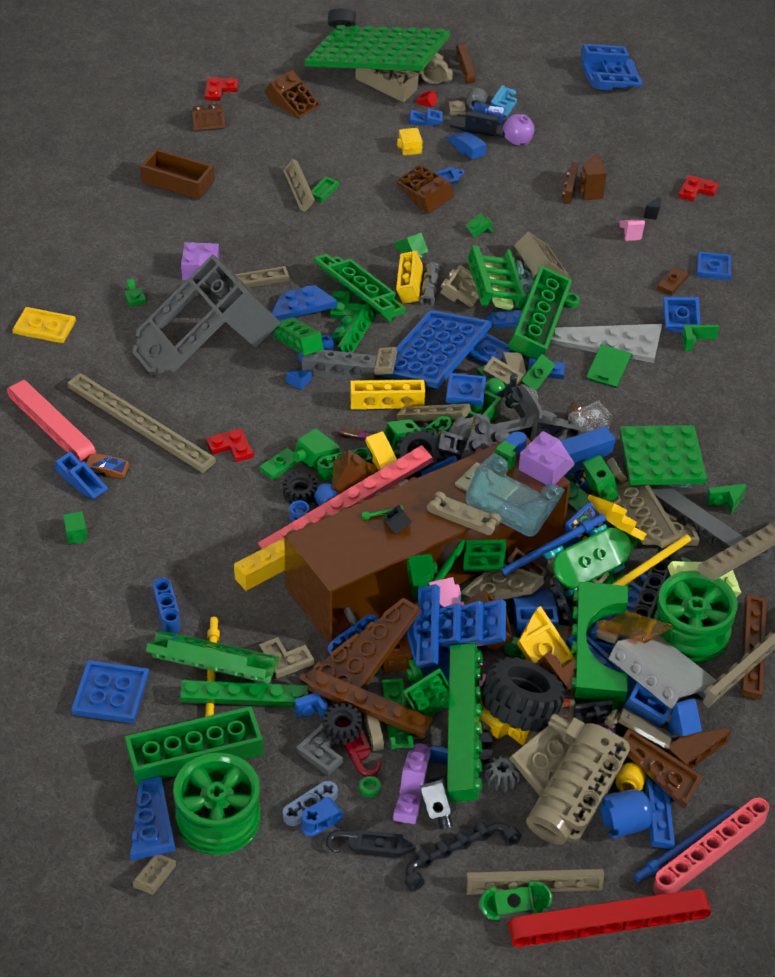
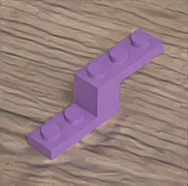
[393,743,431,824]

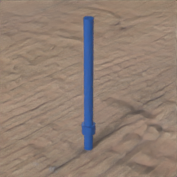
[500,514,606,576]
[633,808,735,882]

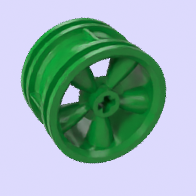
[652,571,738,663]
[173,753,261,855]

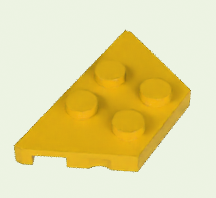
[517,606,575,677]

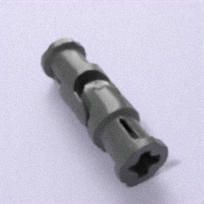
[420,262,440,307]

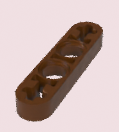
[456,43,475,83]

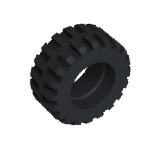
[481,657,566,732]

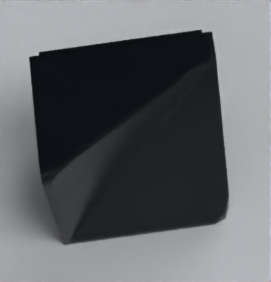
[644,197,661,220]
[383,505,412,534]

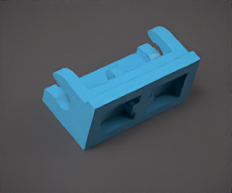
[491,85,517,118]

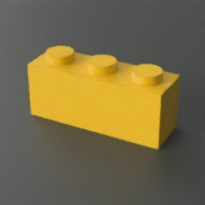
[396,251,423,304]
[234,538,285,591]

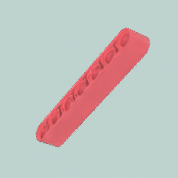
[7,380,96,462]
[653,798,769,895]

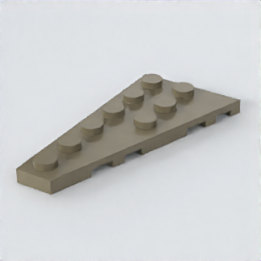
[591,481,680,548]

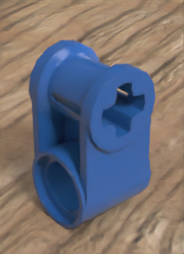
[301,797,344,836]

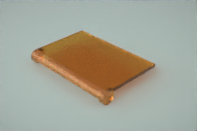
[597,610,672,643]

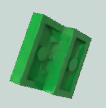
[463,539,506,571]

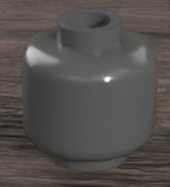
[466,88,487,110]

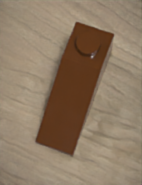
[666,728,731,769]

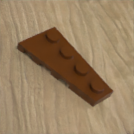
[618,728,703,809]

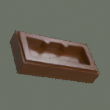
[657,267,689,296]

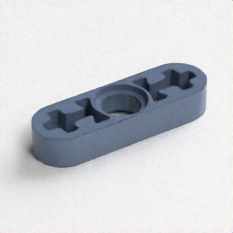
[283,781,338,826]

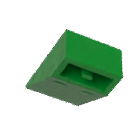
[403,668,449,718]

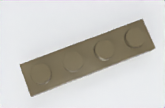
[283,159,315,212]
[396,404,471,422]

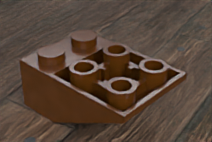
[264,70,321,119]
[395,164,454,214]

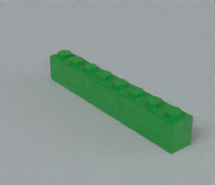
[447,643,483,803]

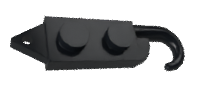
[326,830,416,858]

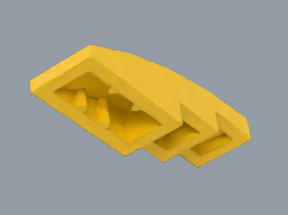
[365,431,405,491]
[588,495,647,541]

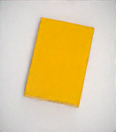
[12,307,76,343]

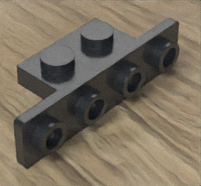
[450,111,505,138]

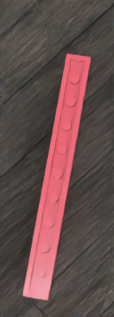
[258,445,433,549]

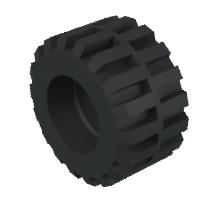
[396,429,445,478]

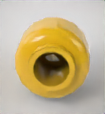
[615,763,646,792]

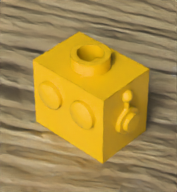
[397,128,422,155]

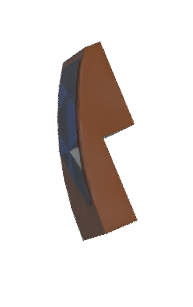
[86,454,130,478]

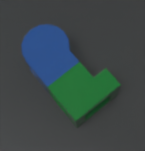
[495,432,527,470]

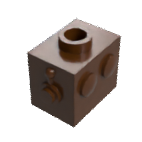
[382,638,413,674]

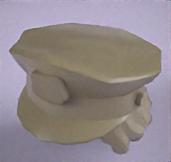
[417,53,453,84]

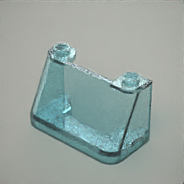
[466,453,565,536]

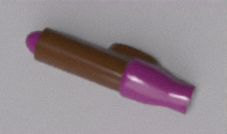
[337,429,373,440]

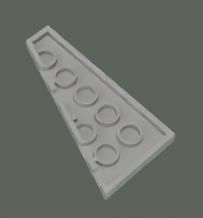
[549,324,662,363]

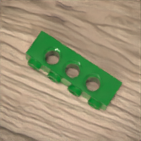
[273,317,324,356]

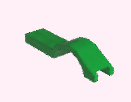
[382,679,413,749]

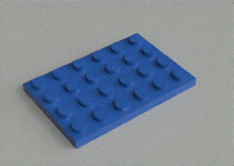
[377,310,492,389]

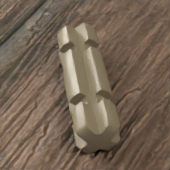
[604,709,621,729]

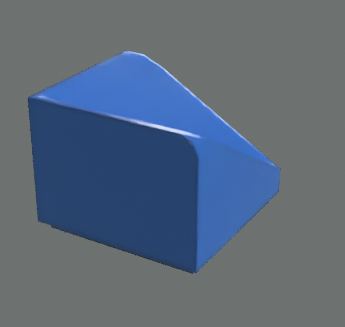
[286,370,312,390]

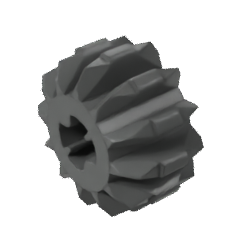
[484,755,520,793]

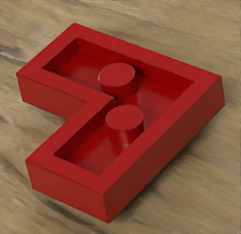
[205,77,238,101]
[678,175,719,202]
[206,428,254,462]

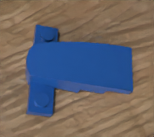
[413,584,506,668]

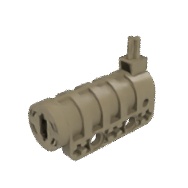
[526,713,630,845]

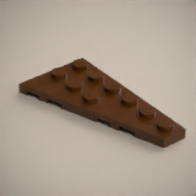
[298,598,422,707]

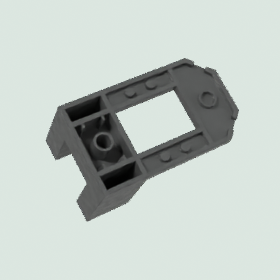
[133,254,281,375]

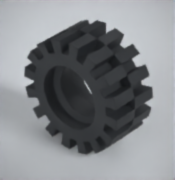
[283,472,317,505]
[323,703,362,745]

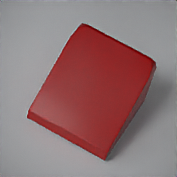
[415,90,438,107]

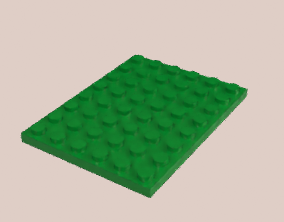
[305,25,450,71]

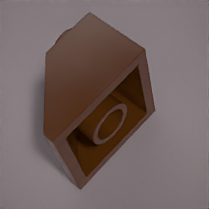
[578,153,606,200]
[332,450,377,494]

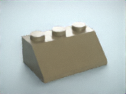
[514,232,569,278]

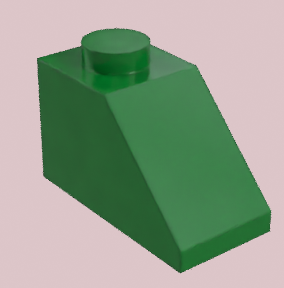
[393,233,429,258]
[407,554,437,599]

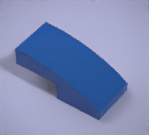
[409,108,443,125]

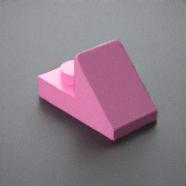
[620,219,645,241]

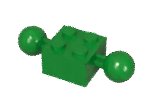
[446,378,505,427]

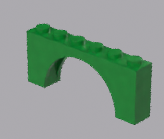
[571,581,628,702]

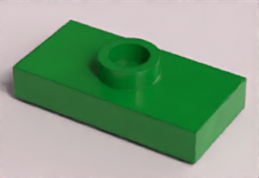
[520,354,556,393]
[260,447,298,481]

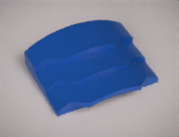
[581,44,643,90]

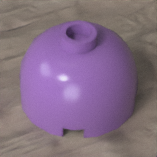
[502,114,535,145]

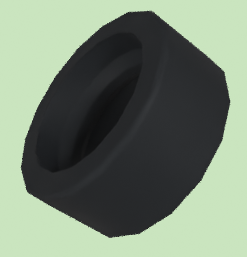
[328,8,356,28]

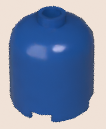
[600,789,655,839]

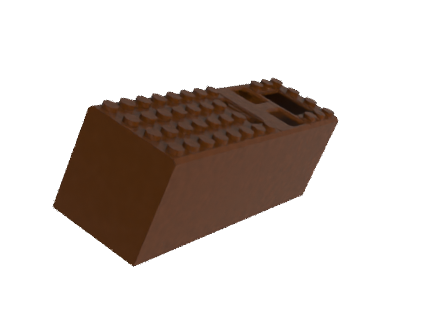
[284,437,570,644]

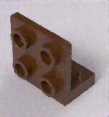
[190,104,225,130]

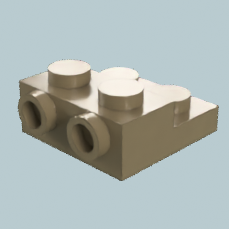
[440,265,479,308]

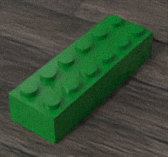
[507,265,572,359]
[125,706,263,786]

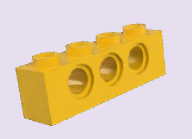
[350,380,425,409]

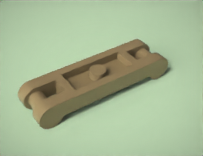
[427,491,501,535]

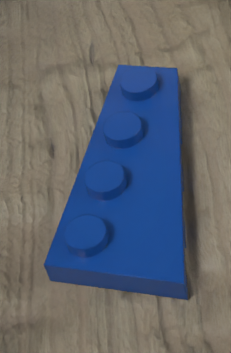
[130,776,176,861]

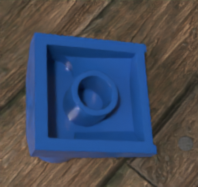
[662,297,701,332]

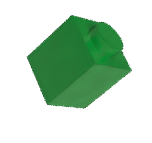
[63,511,88,544]

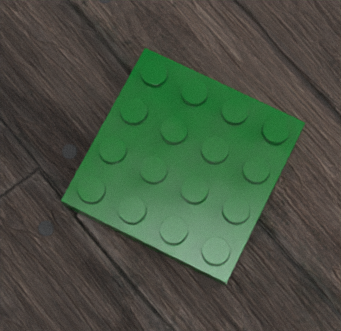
[619,425,707,485]

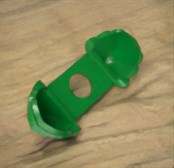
[478,881,552,920]

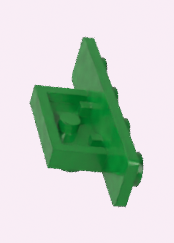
[331,304,375,353]

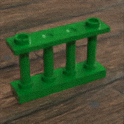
[467,245,526,309]

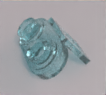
[516,260,533,296]

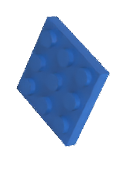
[71,660,149,724]

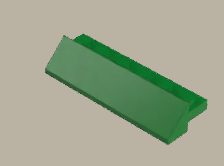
[313,254,406,323]
[146,631,280,684]

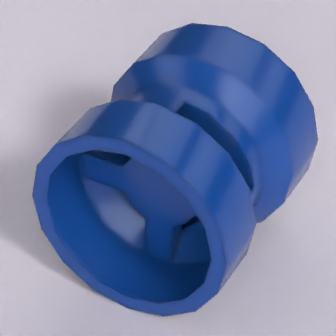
[290,500,309,523]

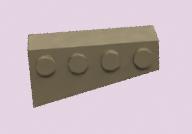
[355,68,419,102]

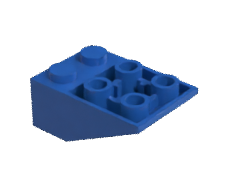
[511,589,558,638]
[621,680,672,727]

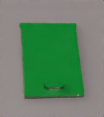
[586,344,632,388]

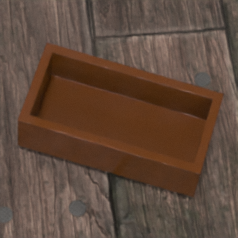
[140,148,215,200]

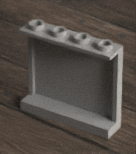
[608,633,717,709]

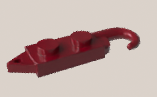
[335,720,381,776]

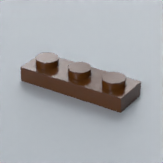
[562,162,578,204]

